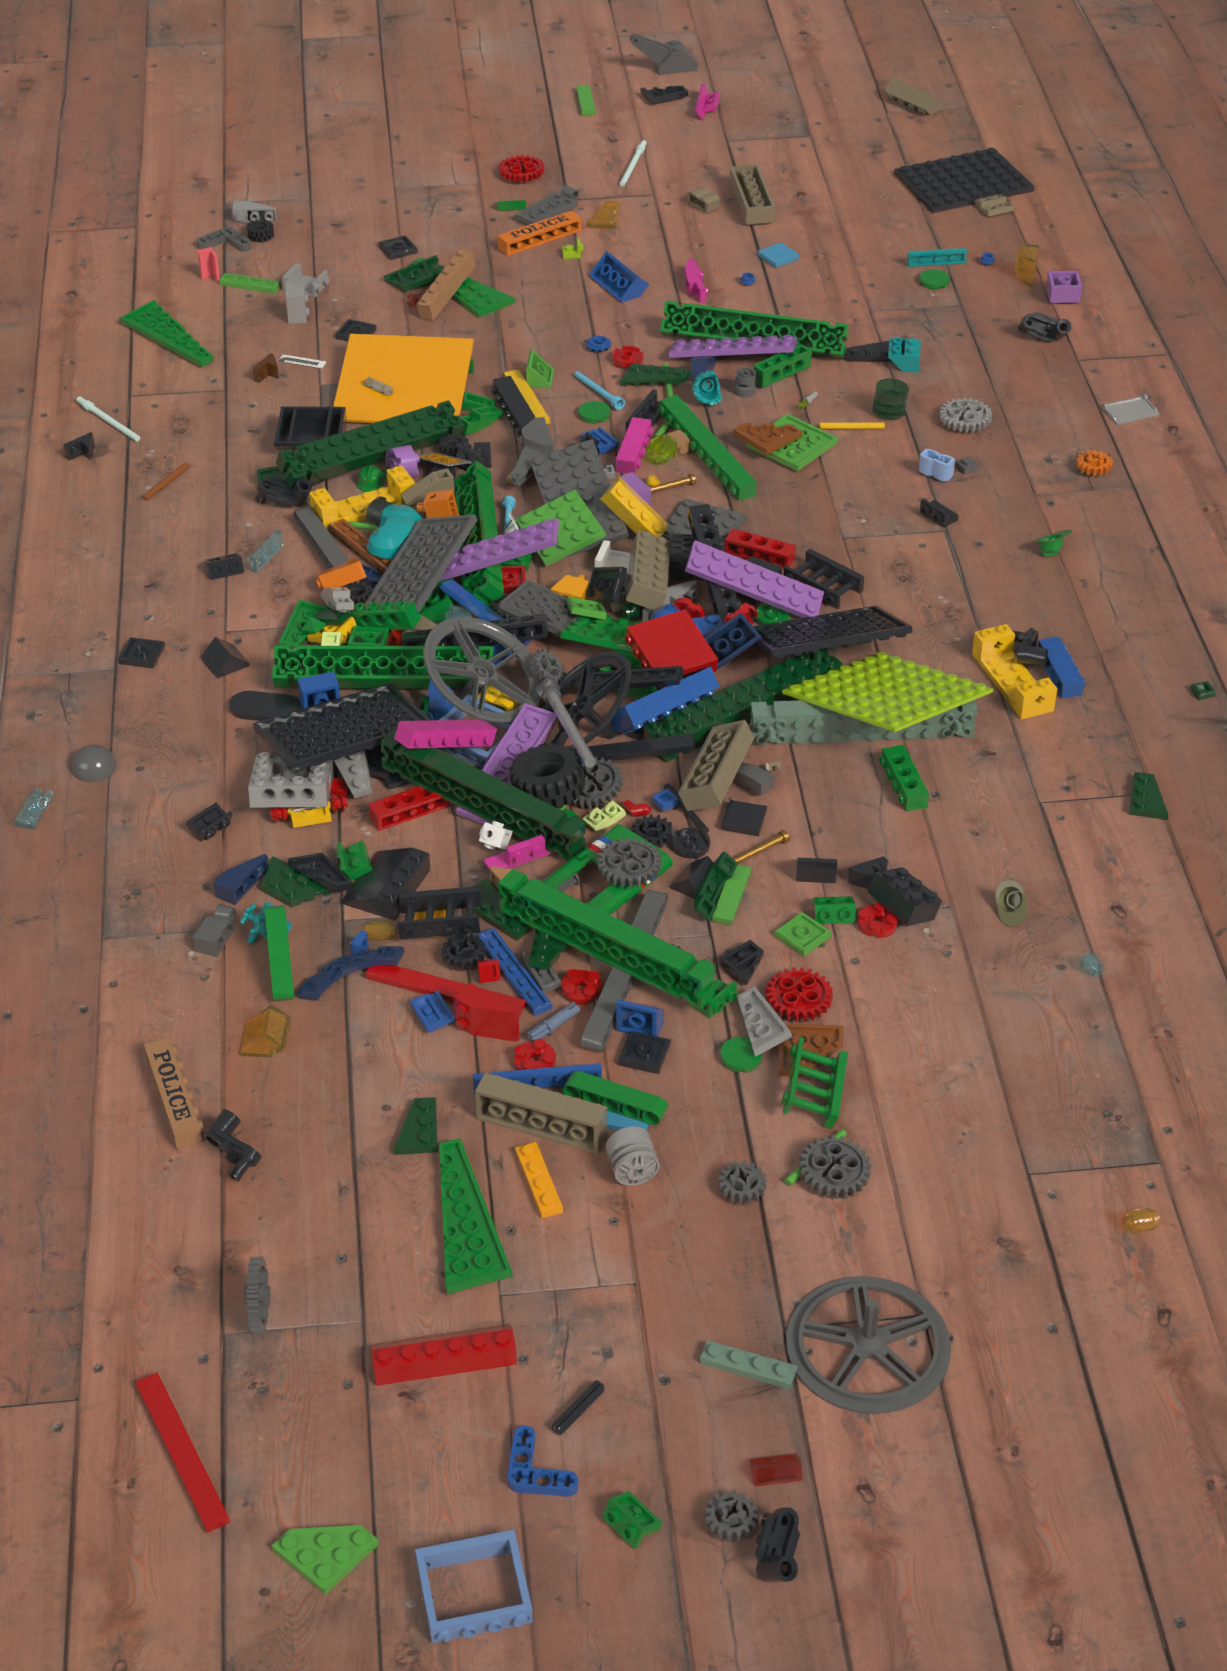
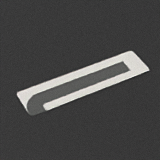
[279,355,326,368]

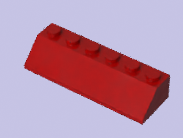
[371,1324,517,1386]

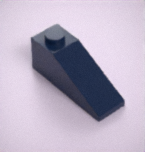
[691,356,718,378]
[213,854,269,905]

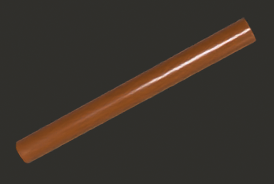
[142,462,190,501]

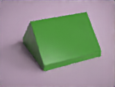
[526,350,554,388]

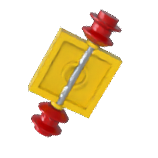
[270,793,348,828]

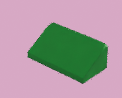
[497,200,526,211]

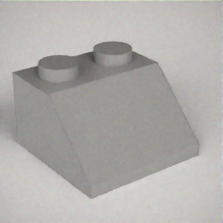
[286,281,310,324]

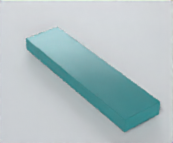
[907,248,967,267]

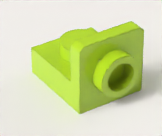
[562,238,583,259]

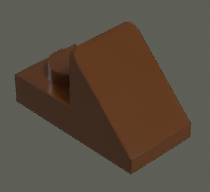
[253,353,279,383]

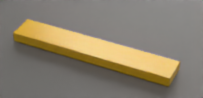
[504,369,550,424]

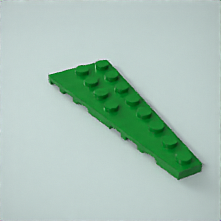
[410,258,515,318]
[120,300,214,367]
[439,1138,512,1295]

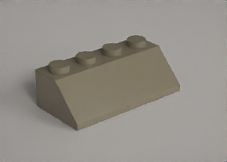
[884,77,945,115]

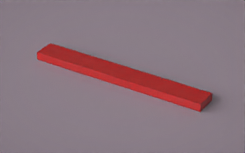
[365,965,526,1017]
[135,1372,230,1533]

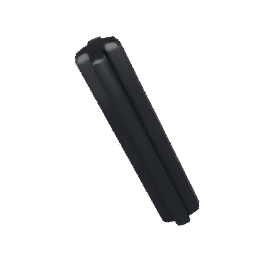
[552,1380,605,1435]

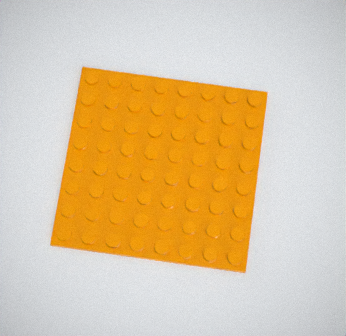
[333,334,474,423]

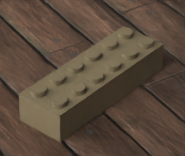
[730,164,775,225]
[626,530,670,611]
[678,720,754,811]
[475,1072,607,1154]

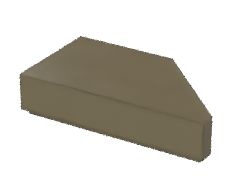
[758,761,781,771]

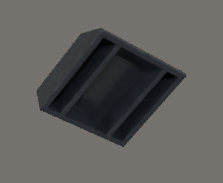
[274,406,347,450]

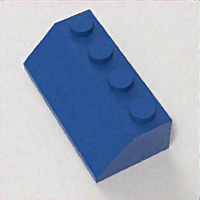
[589,251,649,303]

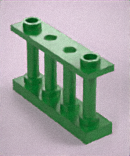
[781,1037,848,1129]

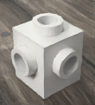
[479,821,513,850]

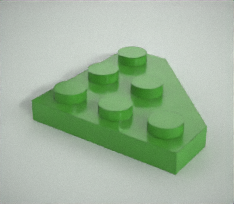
[272,1525,379,1595]

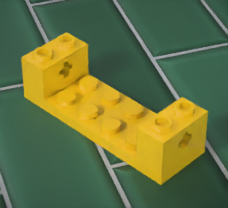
[309,466,417,531]
[972,624,1057,719]

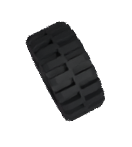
[509,743,585,809]

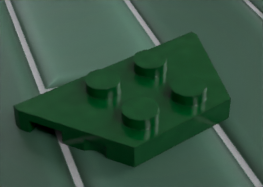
[384,255,439,292]
[261,856,331,908]

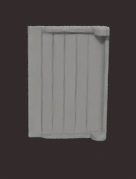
[1102,394,1160,425]

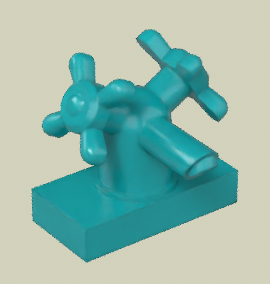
[240,902,292,943]

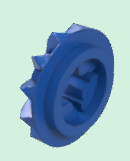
[586,336,611,353]

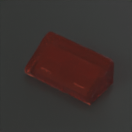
[749,1453,803,1486]

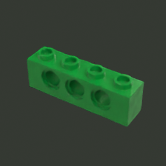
[753,344,812,388]
[349,601,421,630]
[879,745,929,811]

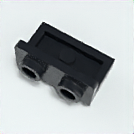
[186,802,233,842]

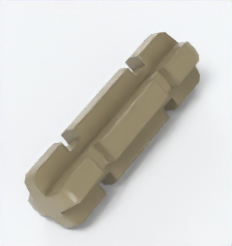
[365,377,393,396]

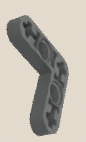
[196,227,251,252]

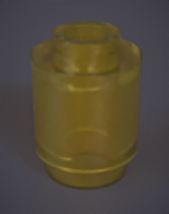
[365,920,395,941]
[1123,1208,1159,1234]

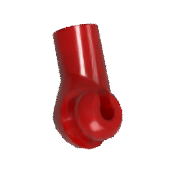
[623,800,651,817]

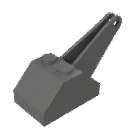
[630,34,698,75]
[511,417,554,485]

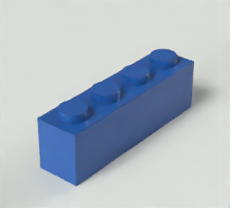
[1038,637,1085,698]

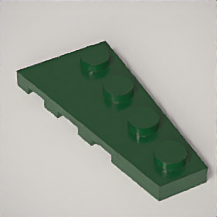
[620,363,690,386]

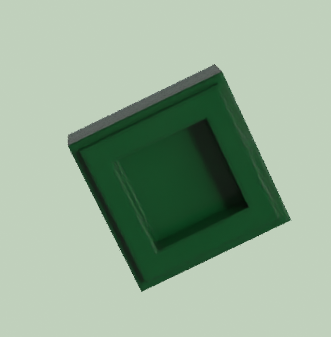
[1190,681,1216,701]

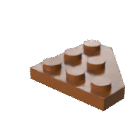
[733,423,802,455]
[779,1023,843,1077]

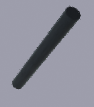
[664,783,709,833]

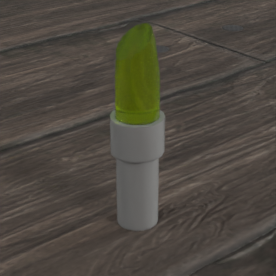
[797,391,818,409]

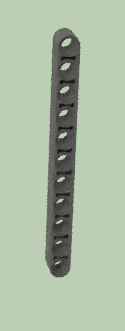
[581,889,668,1053]

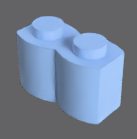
[919,449,955,481]

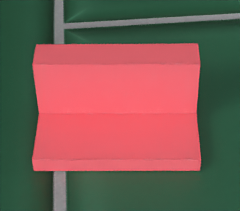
[197,247,220,282]

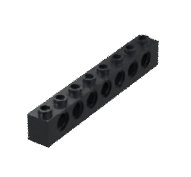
[687,504,741,624]
[402,613,548,647]

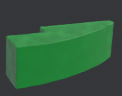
[459,405,503,435]

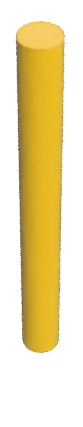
[820,422,885,429]

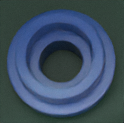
[980,252,995,266]
[740,272,755,286]

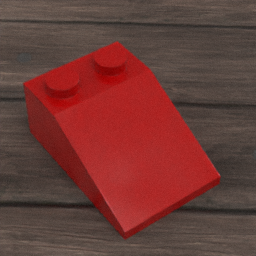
[454,983,520,1042]

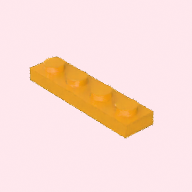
[515,1142,563,1218]

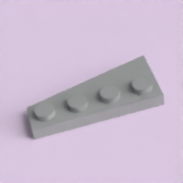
[334,749,373,798]
[737,986,792,1057]

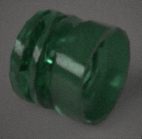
[872,378,909,420]

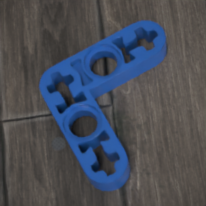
[508,1425,579,1497]

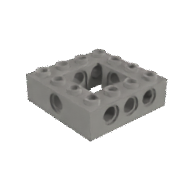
[248,752,334,808]

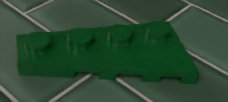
[474,878,530,941]

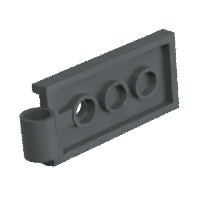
[516,185,579,225]

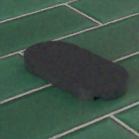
[229,691,302,721]

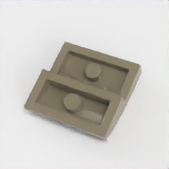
[974,194,1014,216]

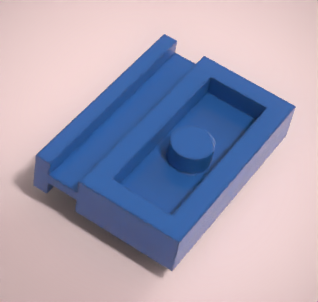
[581,427,619,455]
[410,990,455,1033]

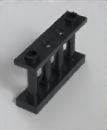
[783,549,865,610]
[397,886,482,940]

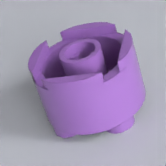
[386,445,420,478]

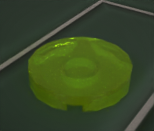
[646,434,677,465]

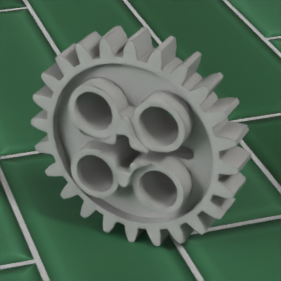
[939,397,992,433]

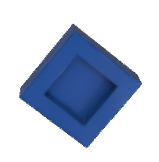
[652,789,679,812]
[350,930,369,953]

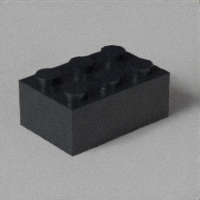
[867,867,942,926]

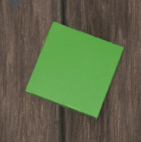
[566,596,607,620]
[774,912,832,957]

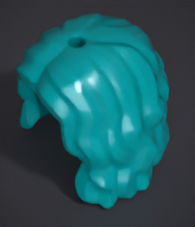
[692,370,722,406]

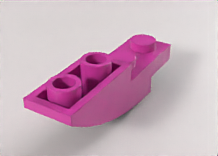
[685,258,708,303]

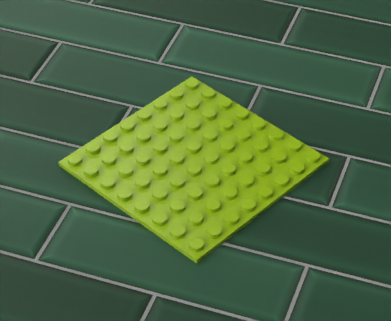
[782,652,993,732]

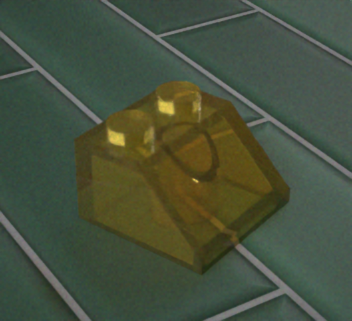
[1014,243,1039,287]
[239,1004,291,1057]

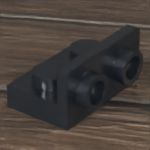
[455,442,489,469]
[920,499,958,528]
[204,553,244,579]

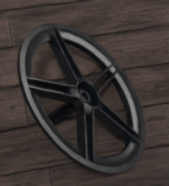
[540,652,631,751]

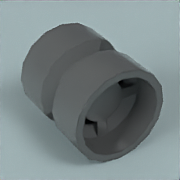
[735,368,756,398]

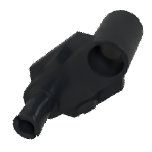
[1018,312,1072,343]
[255,477,313,507]
[1012,628,1048,666]
[204,1109,262,1182]
[755,1507,800,1582]

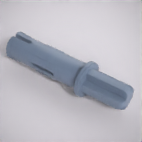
[528,1002,580,1041]

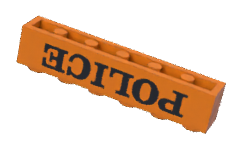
[498,211,581,256]

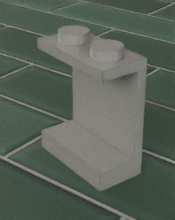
[282,263,330,298]

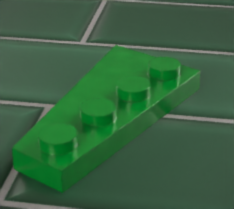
[279,599,333,649]

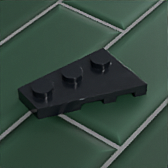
[287,852,353,892]

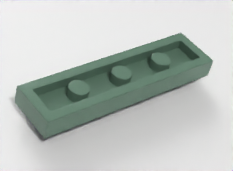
[700,1340,798,1390]

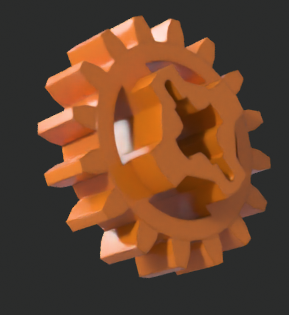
[1076,450,1113,477]

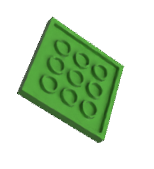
[746,414,838,471]
[515,490,606,566]

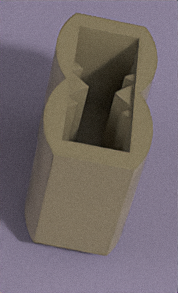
[687,187,720,213]

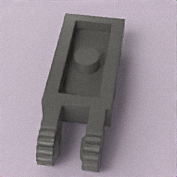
[520,951,561,993]

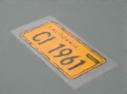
[418,452,472,466]

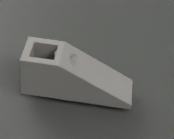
[232,201,277,222]

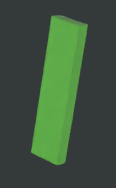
[576,85,596,116]
[219,273,281,294]
[712,865,752,926]

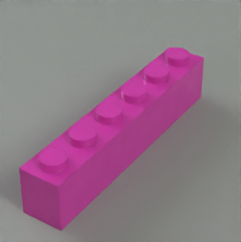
[394,720,497,749]

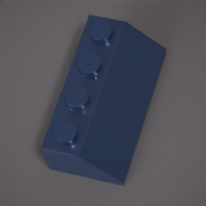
[694,612,762,674]

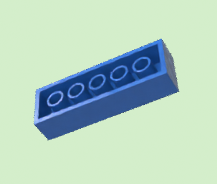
[607,667,720,734]

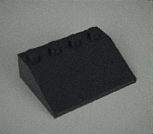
[341,847,431,921]

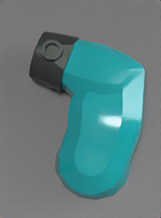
[366,496,422,559]

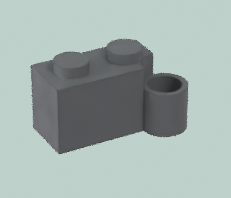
[192,904,236,957]

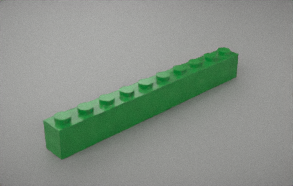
[659,395,757,501]

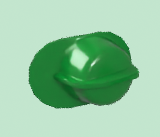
[357,465,385,492]
[1034,529,1072,557]

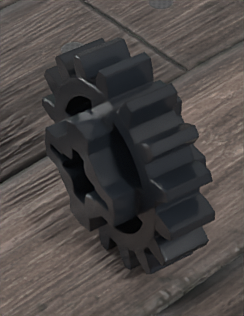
[631,814,673,848]
[441,934,486,971]

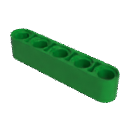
[264,905,295,1001]
[563,1071,668,1125]

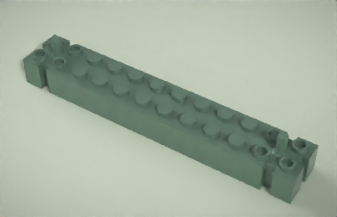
[750,700,977,745]

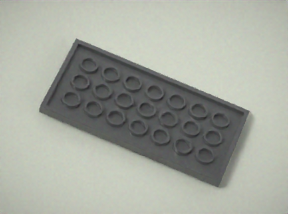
[529,439,629,558]
[365,515,477,612]

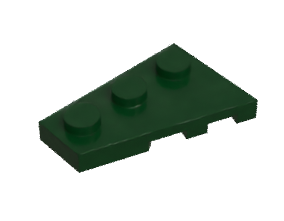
[529,929,568,969]
[394,1097,438,1155]

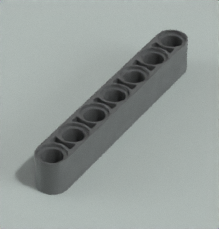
[294,506,348,569]

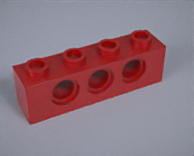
[724,528,796,569]
[368,786,449,831]

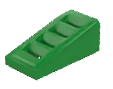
[461,391,495,411]

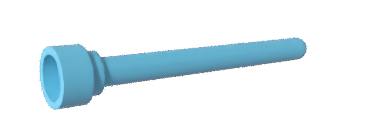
[574,371,625,410]
[502,495,516,534]

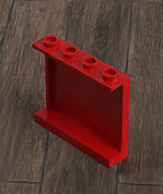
[625,609,718,690]

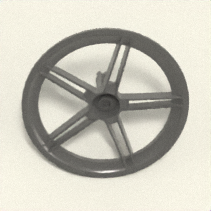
[423,617,542,724]
[786,1277,951,1414]

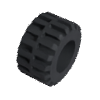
[669,534,694,578]

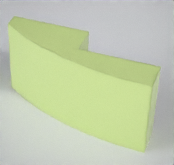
[583,800,626,831]

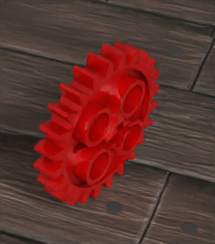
[499,154,545,183]
[765,967,833,1022]

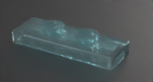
[250,530,283,573]

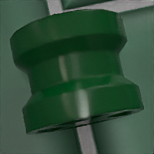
[620,602,640,621]

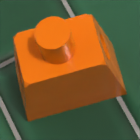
[417,489,459,518]

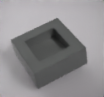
[955,456,979,475]

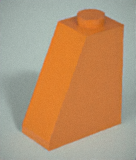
[315,558,367,590]

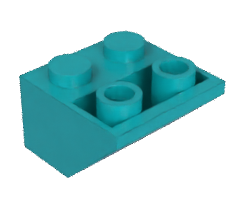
[888,337,921,373]

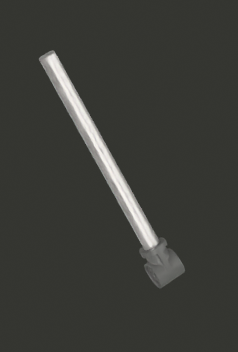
[535,676,596,768]

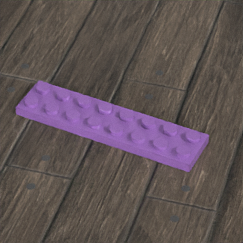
[669,335,797,358]
[439,518,559,581]
[685,541,824,618]
[456,703,559,824]

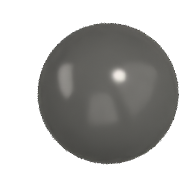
[71,744,117,782]

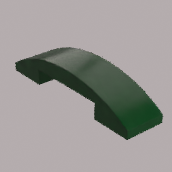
[694,851,738,922]

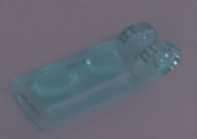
[15,788,53,829]

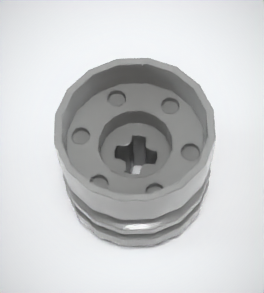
[605,1127,660,1186]

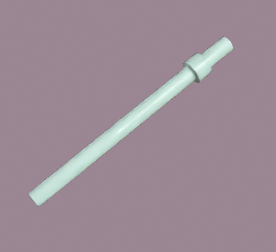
[620,140,647,187]
[77,396,140,442]

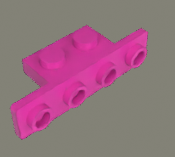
[695,83,720,120]
[484,835,555,871]

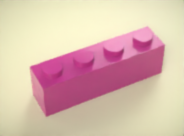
[616,417,654,474]

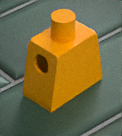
[551,574,589,599]

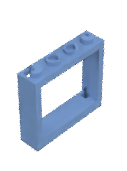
[439,695,513,769]
[415,1530,533,1643]

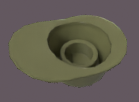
[995,880,1028,927]

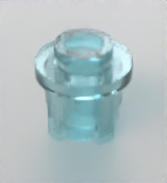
[1080,953,1105,978]

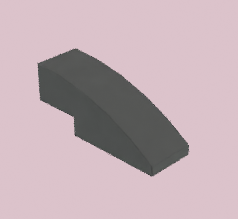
[733,762,775,796]

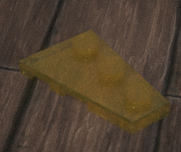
[587,201,620,229]

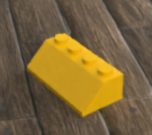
[600,476,667,537]

